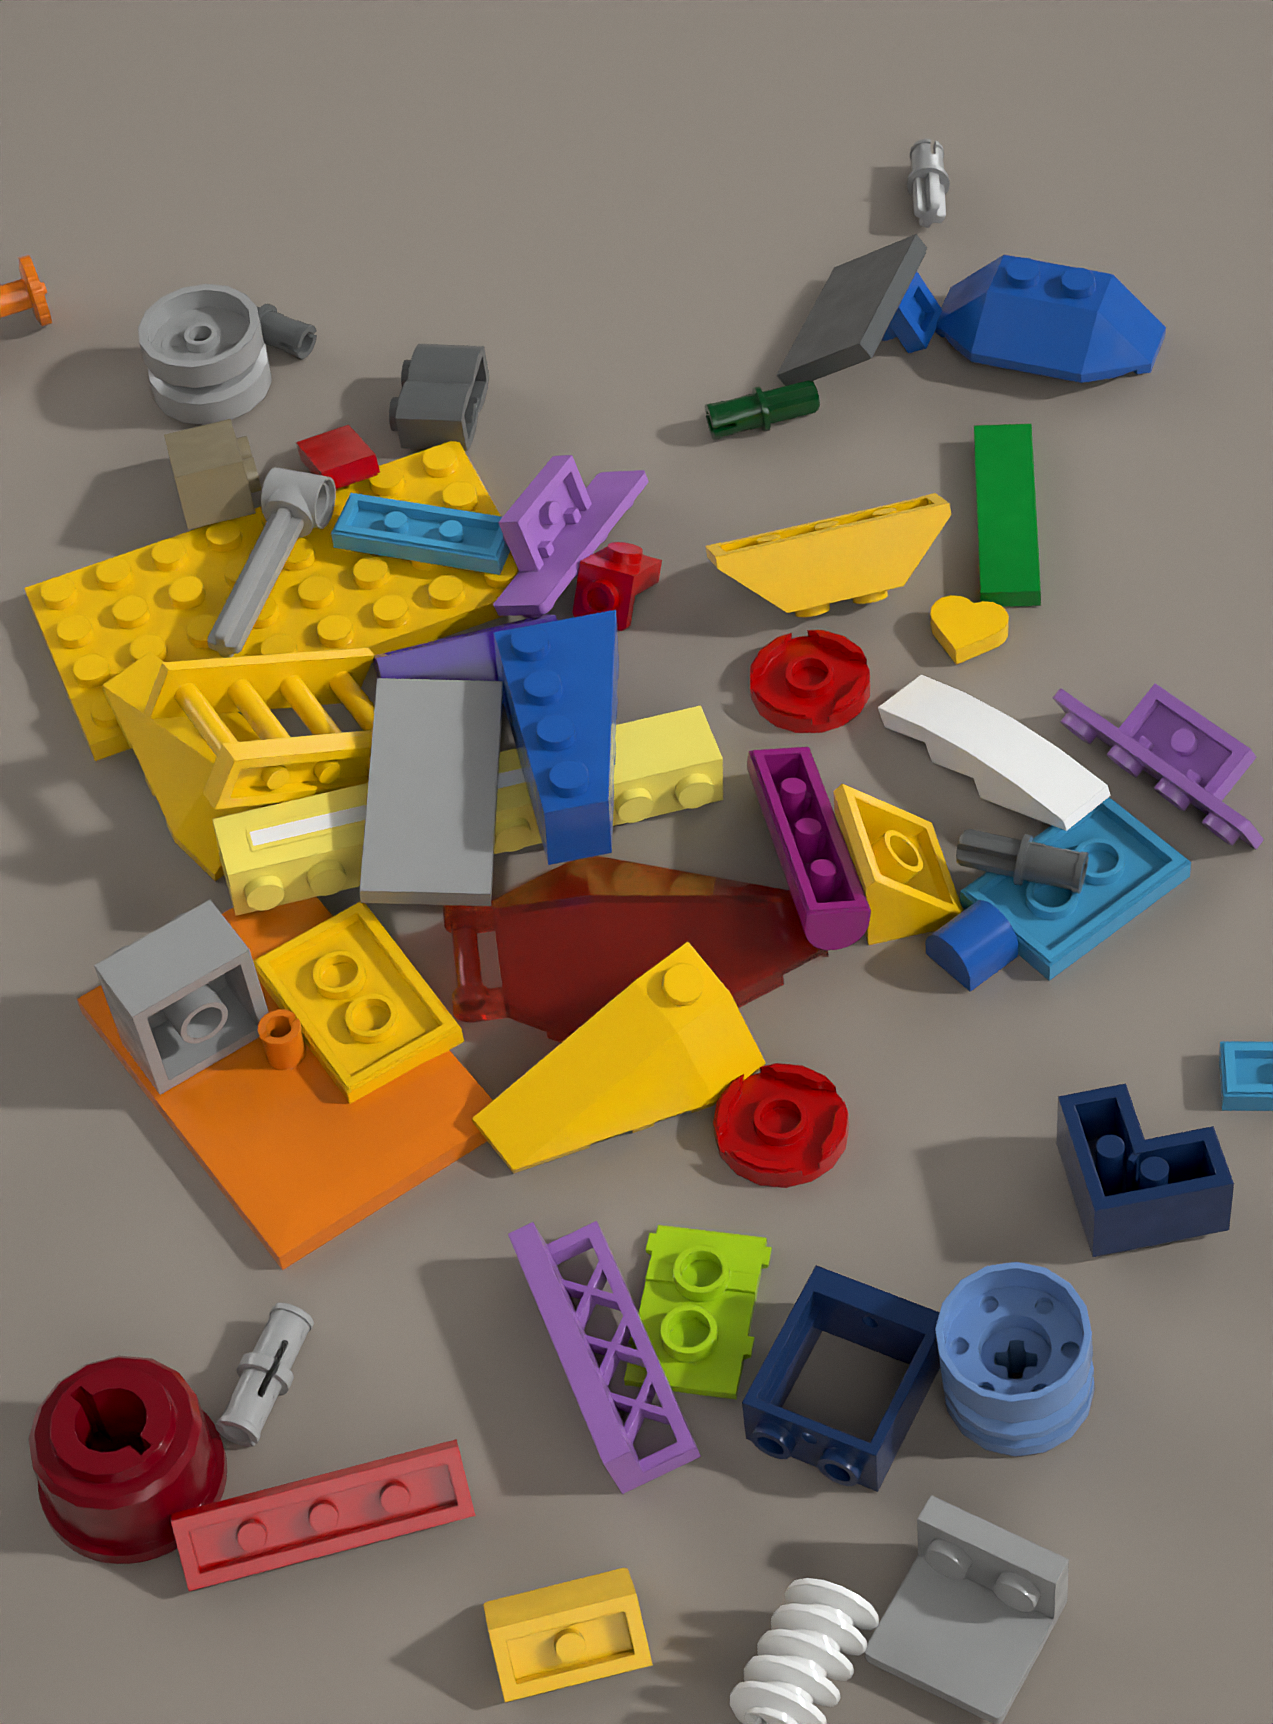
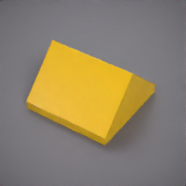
[833,784,963,945]

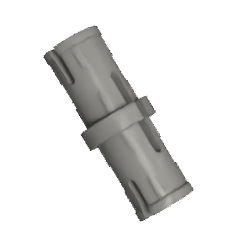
[215,1303,314,1447]

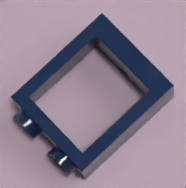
[742,1265,940,1492]

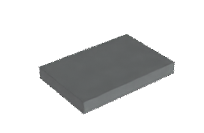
[777,234,927,386]

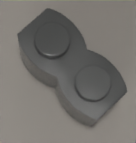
[389,344,489,451]

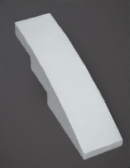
[878,675,1111,831]

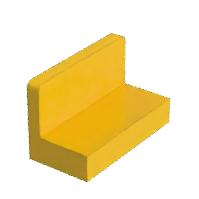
[483,1568,653,1702]

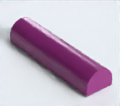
[747,747,871,950]

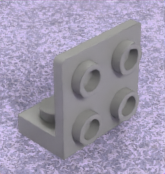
[865,1495,1069,1724]

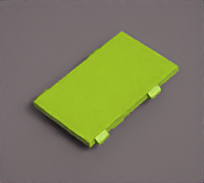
[624,1225,772,1400]

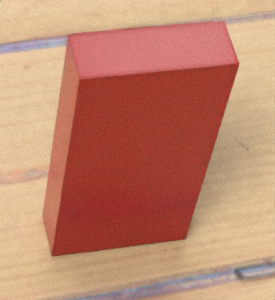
[296,424,380,489]

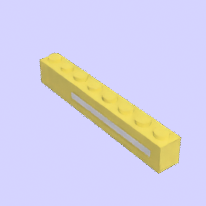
[213,705,723,916]

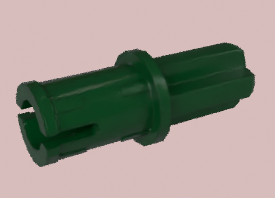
[705,380,820,440]

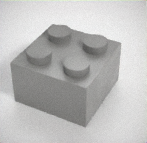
[94,900,269,1095]

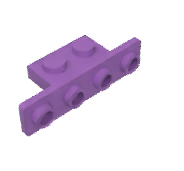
[494,455,649,618]
[1053,683,1264,850]

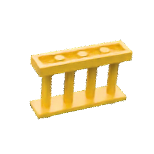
[144,648,375,809]

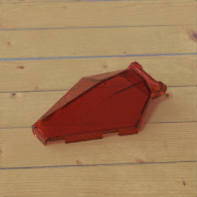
[442,856,829,1043]

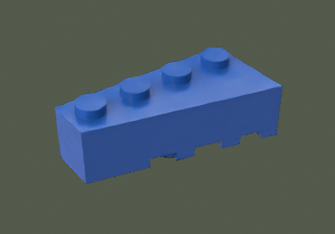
[494,610,619,865]

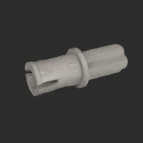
[907,138,950,228]

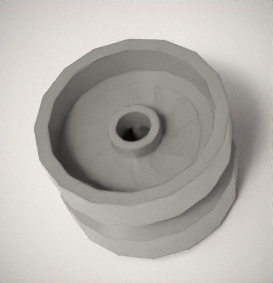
[138,284,272,425]

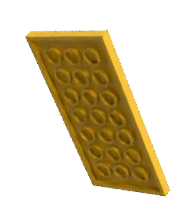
[24,441,519,761]

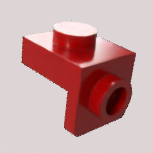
[572,542,662,631]

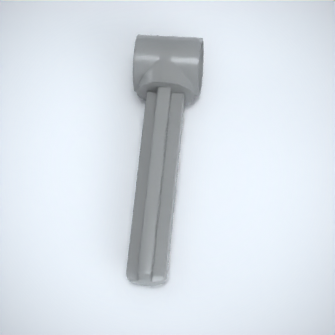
[208,467,336,658]

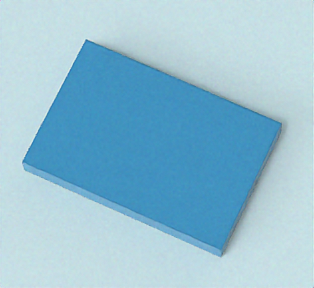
[960,797,1191,981]

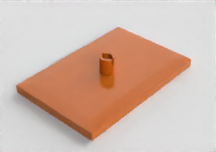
[77,897,493,1270]

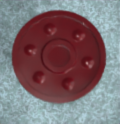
[28,1355,227,1564]

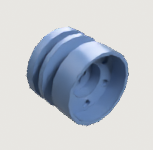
[935,1262,1095,1457]

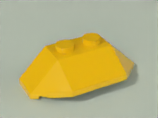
[705,493,952,617]

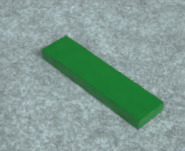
[974,424,1041,607]

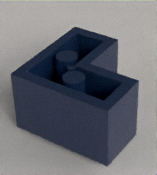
[1056,1083,1234,1257]

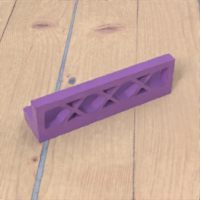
[508,1221,701,1494]

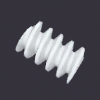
[730,1578,879,1724]

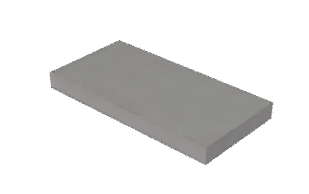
[360,678,503,906]

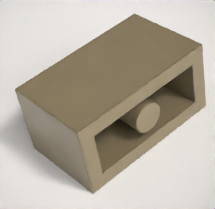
[164,419,262,530]

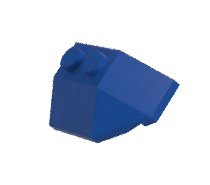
[935,255,1166,383]

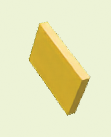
[253,901,464,1104]

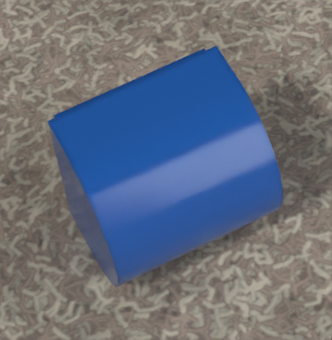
[925,900,1018,992]

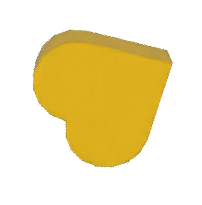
[930,595,1009,665]

